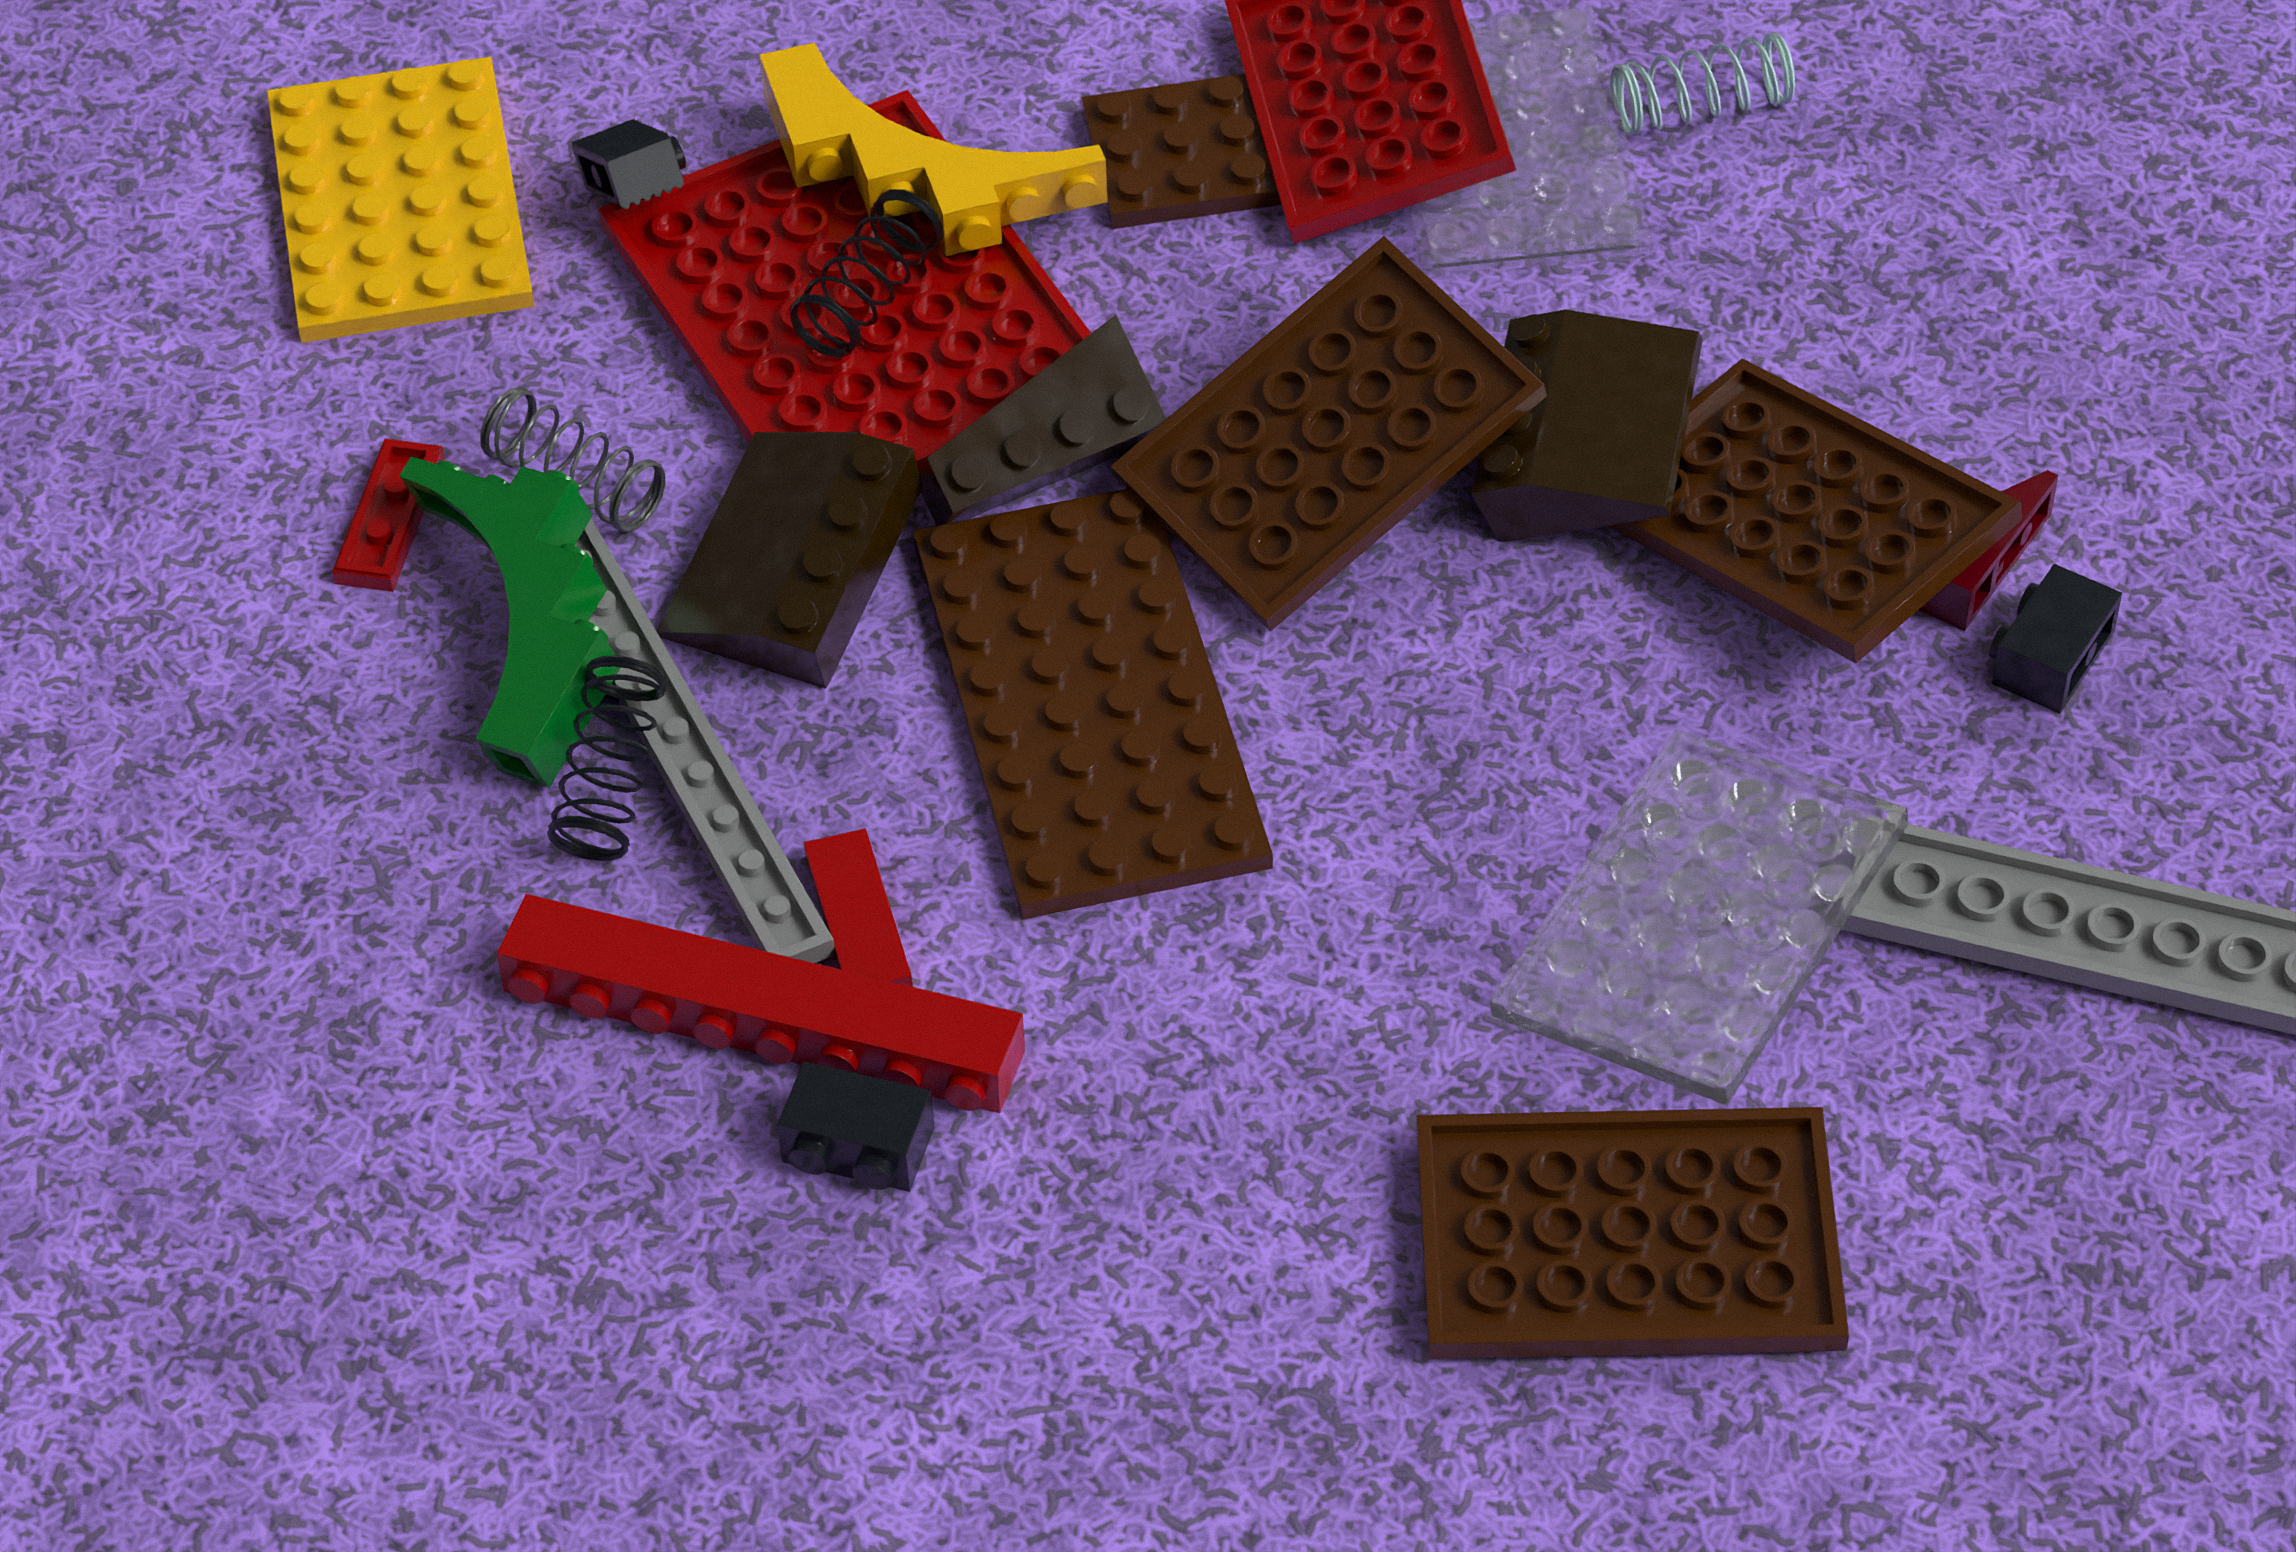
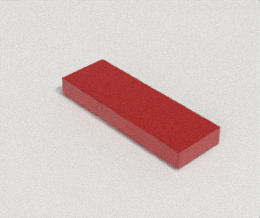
[332,438,444,592]
[803,828,913,987]

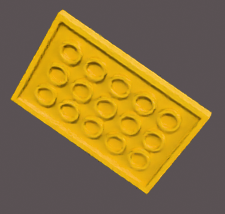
[267,56,535,343]

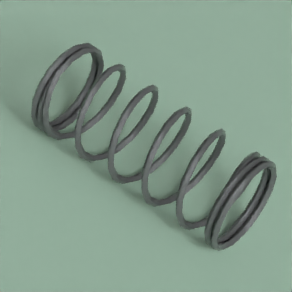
[480,387,665,533]

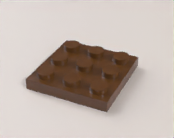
[1081,74,1282,229]

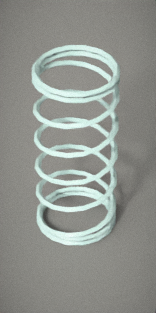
[1610,32,1795,137]

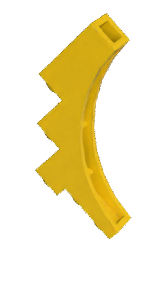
[759,42,1107,256]

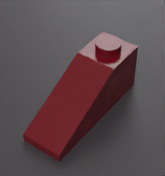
[1919,470,2059,631]

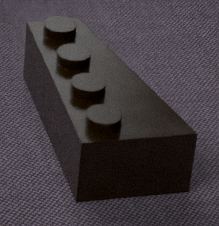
[919,315,1166,525]

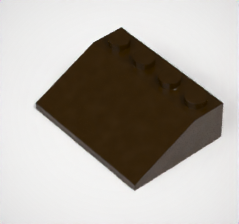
[1471,309,1703,542]
[656,432,923,688]

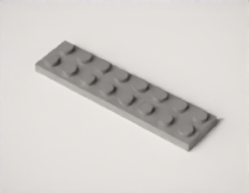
[1839,815,2296,1035]

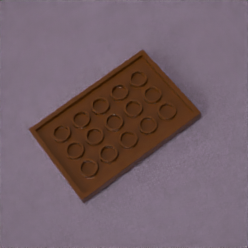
[1110,236,1547,632]
[1608,358,2022,663]
[1416,1107,1849,1359]

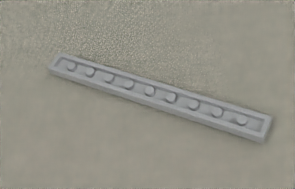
[575,518,835,963]

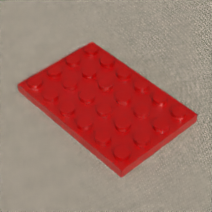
[1225,0,1517,244]

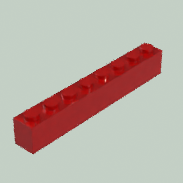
[497,894,1025,1113]

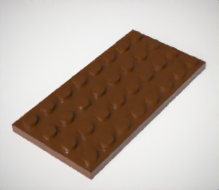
[913,489,1273,920]

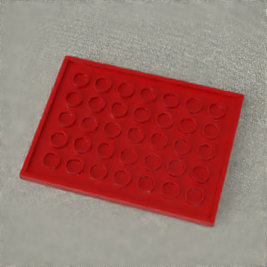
[598,90,1091,470]

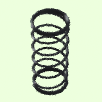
[789,189,944,357]
[547,655,667,861]

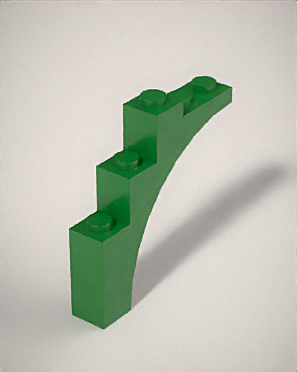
[399,457,621,788]

